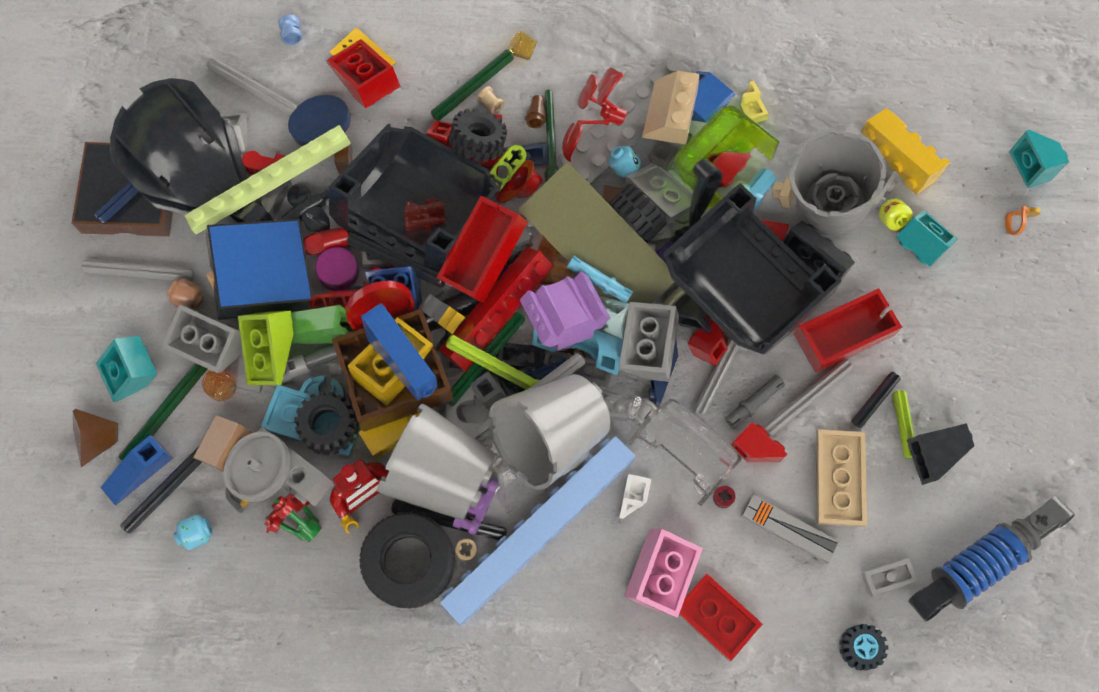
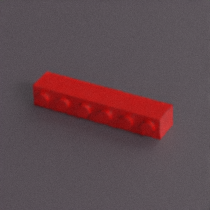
[438,247,553,371]

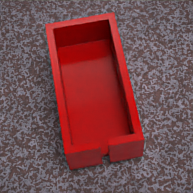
[436,196,528,303]
[794,288,903,373]

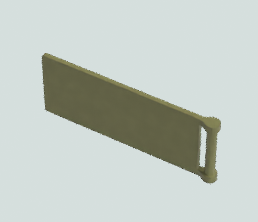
[519,162,687,306]

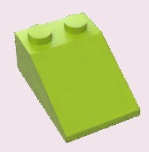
[238,311,294,385]

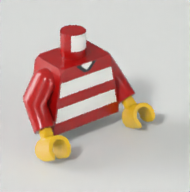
[329,459,389,534]

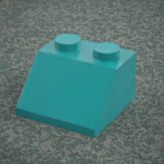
[1009,130,1070,188]
[896,210,958,266]
[96,336,157,402]

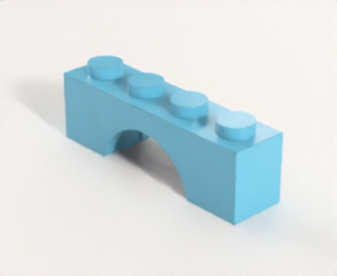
[532,329,623,375]

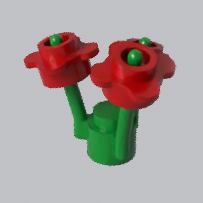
[264,493,322,542]

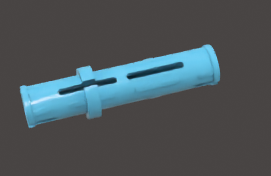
[567,256,633,303]

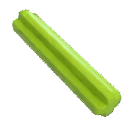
[892,390,915,459]

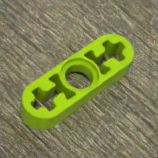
[489,145,526,190]

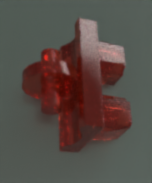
[403,198,446,232]

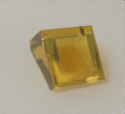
[508,31,537,60]

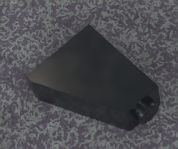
[907,423,975,485]

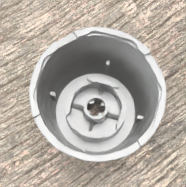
[790,129,886,235]
[489,374,610,489]
[377,404,496,520]

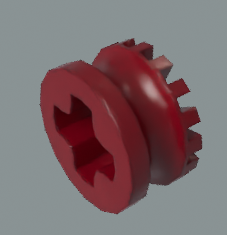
[713,486,736,508]

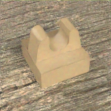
[771,177,795,208]

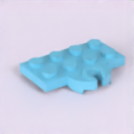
[260,376,361,457]

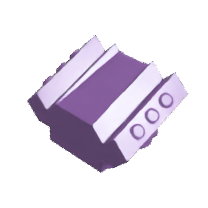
[520,271,610,350]

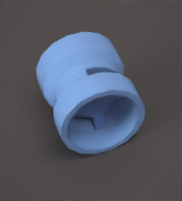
[278,15,302,45]

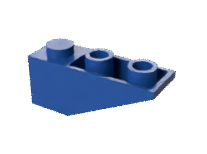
[101,435,173,505]

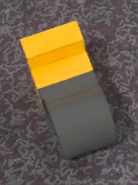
[418,293,464,334]

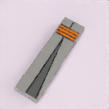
[741,495,839,564]

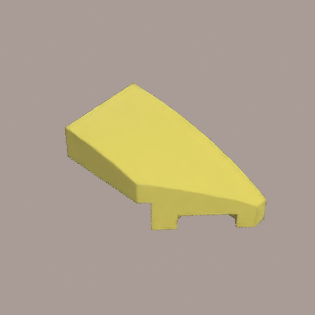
[740,80,768,125]

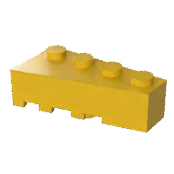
[861,108,950,195]

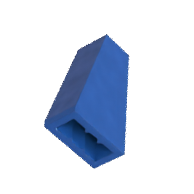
[361,303,437,401]

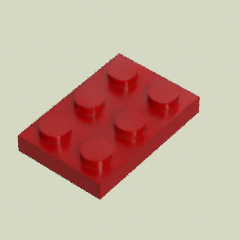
[679,573,763,662]

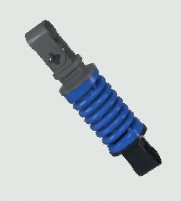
[908,496,1075,622]

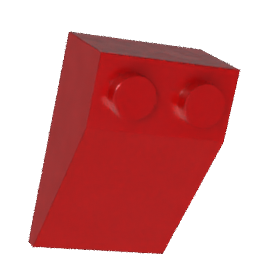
[326,39,401,109]

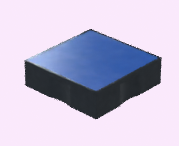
[206,219,313,320]

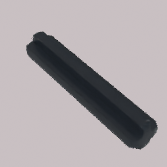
[851,372,901,428]

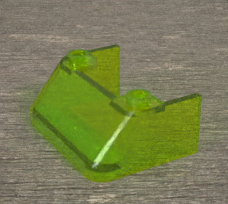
[675,106,780,210]

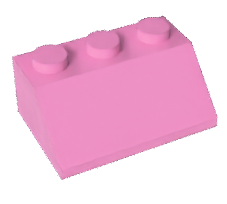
[624,529,703,618]

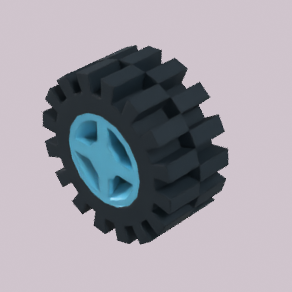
[839,624,889,671]

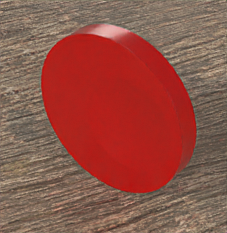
[345,281,414,331]

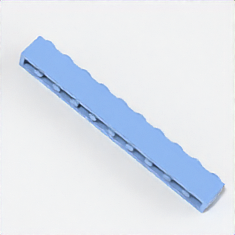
[440,436,636,627]

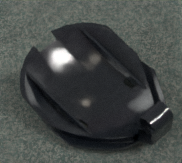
[110,78,270,223]

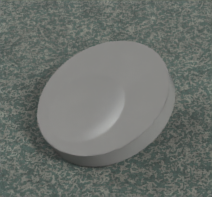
[224,432,291,502]

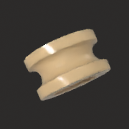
[455,538,477,562]

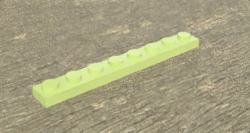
[185,125,351,234]

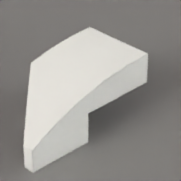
[619,474,651,519]

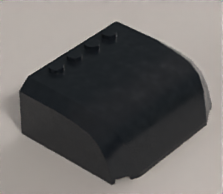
[329,124,501,272]
[663,183,842,355]

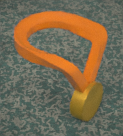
[1005,205,1040,236]

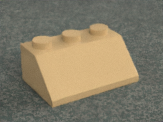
[642,71,699,145]

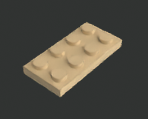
[816,429,867,527]

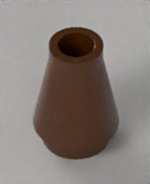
[525,95,546,129]

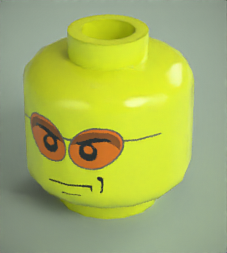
[878,198,913,231]

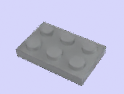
[626,161,693,223]

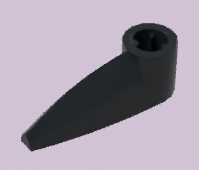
[689,159,723,226]

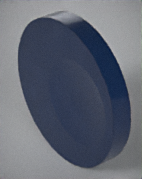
[288,95,351,146]

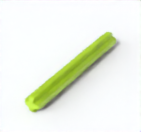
[446,335,539,390]

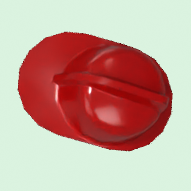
[497,160,543,203]

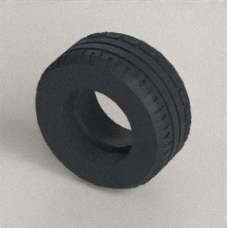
[359,512,455,609]

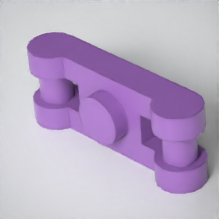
[453,479,500,535]

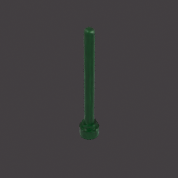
[544,89,559,183]

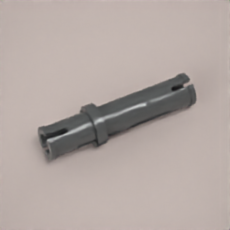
[725,375,785,429]

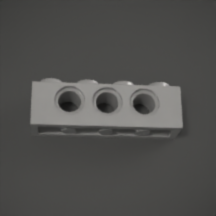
[257,427,334,506]

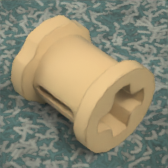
[476,86,505,114]

